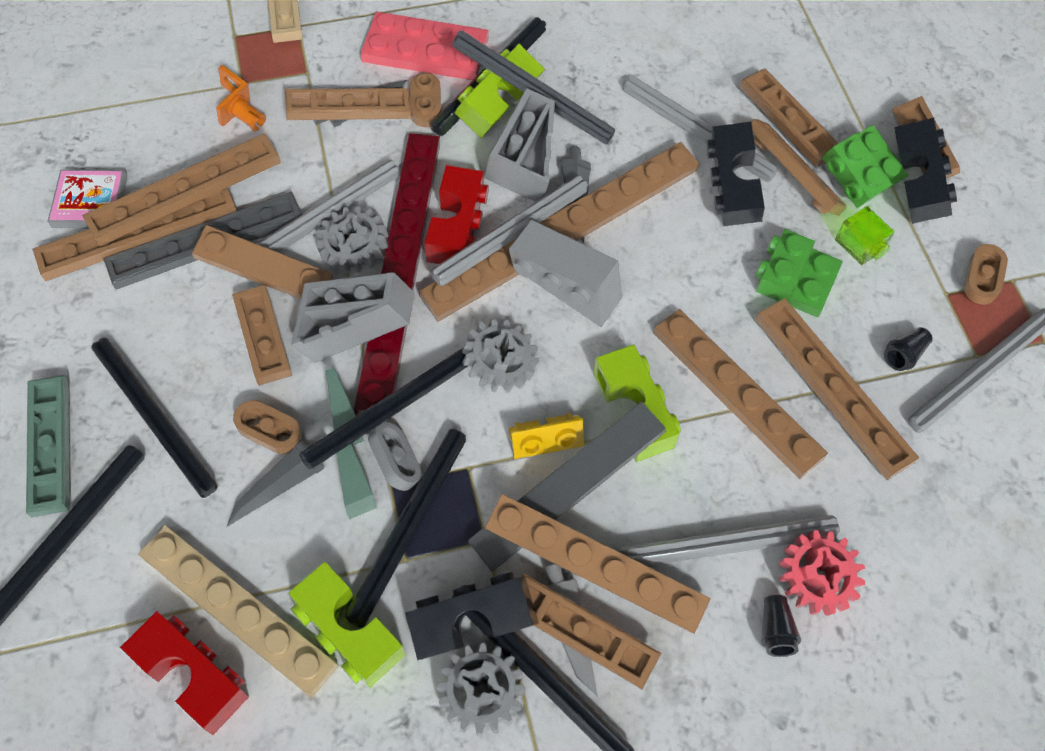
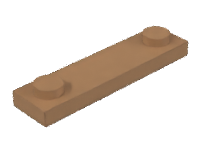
[740,68,839,167]
[285,88,411,120]
[751,119,847,216]
[192,225,333,299]
[521,573,662,690]

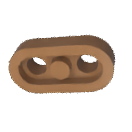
[410,73,441,127]
[964,244,1008,305]
[233,400,303,454]

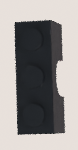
[894,118,957,224]
[706,122,765,226]
[405,572,539,661]

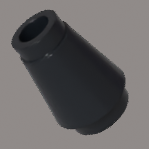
[884,327,933,371]
[761,595,801,657]

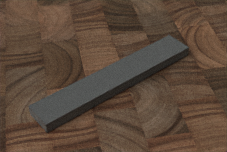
[103,191,302,290]
[468,402,666,572]

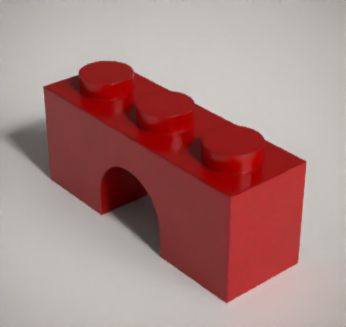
[424,165,489,264]
[119,611,249,735]

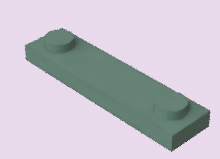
[26,375,70,518]

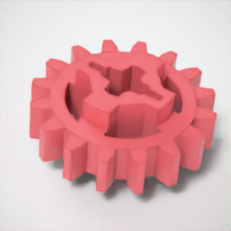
[778,530,866,616]

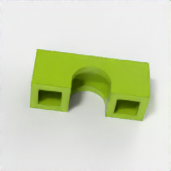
[455,44,545,138]
[593,344,681,462]
[288,562,406,688]

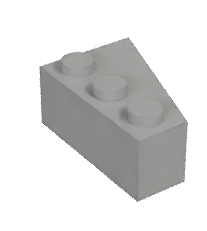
[484,88,555,202]
[509,220,622,327]
[291,273,415,363]

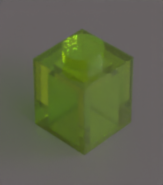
[835,206,895,266]

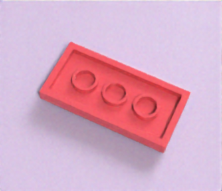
[361,12,489,80]

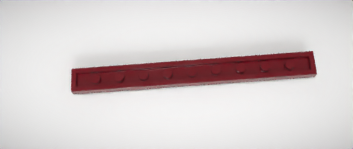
[354,133,440,419]

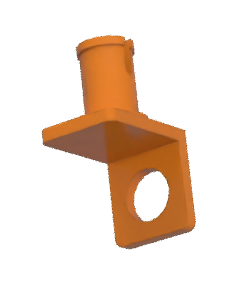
[216,65,266,131]

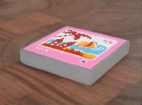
[47,170,127,229]

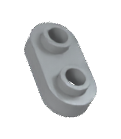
[368,422,422,491]

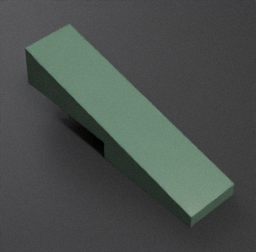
[326,367,377,520]

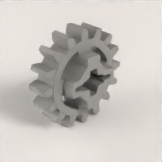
[315,206,389,274]
[462,319,539,393]
[437,643,525,737]

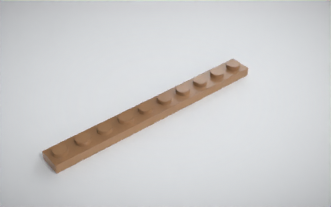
[419,142,700,322]

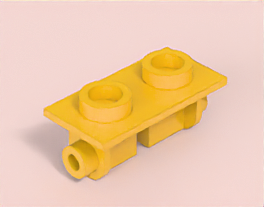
[508,412,584,460]

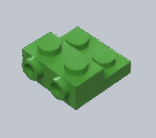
[822,125,909,209]
[755,229,843,318]

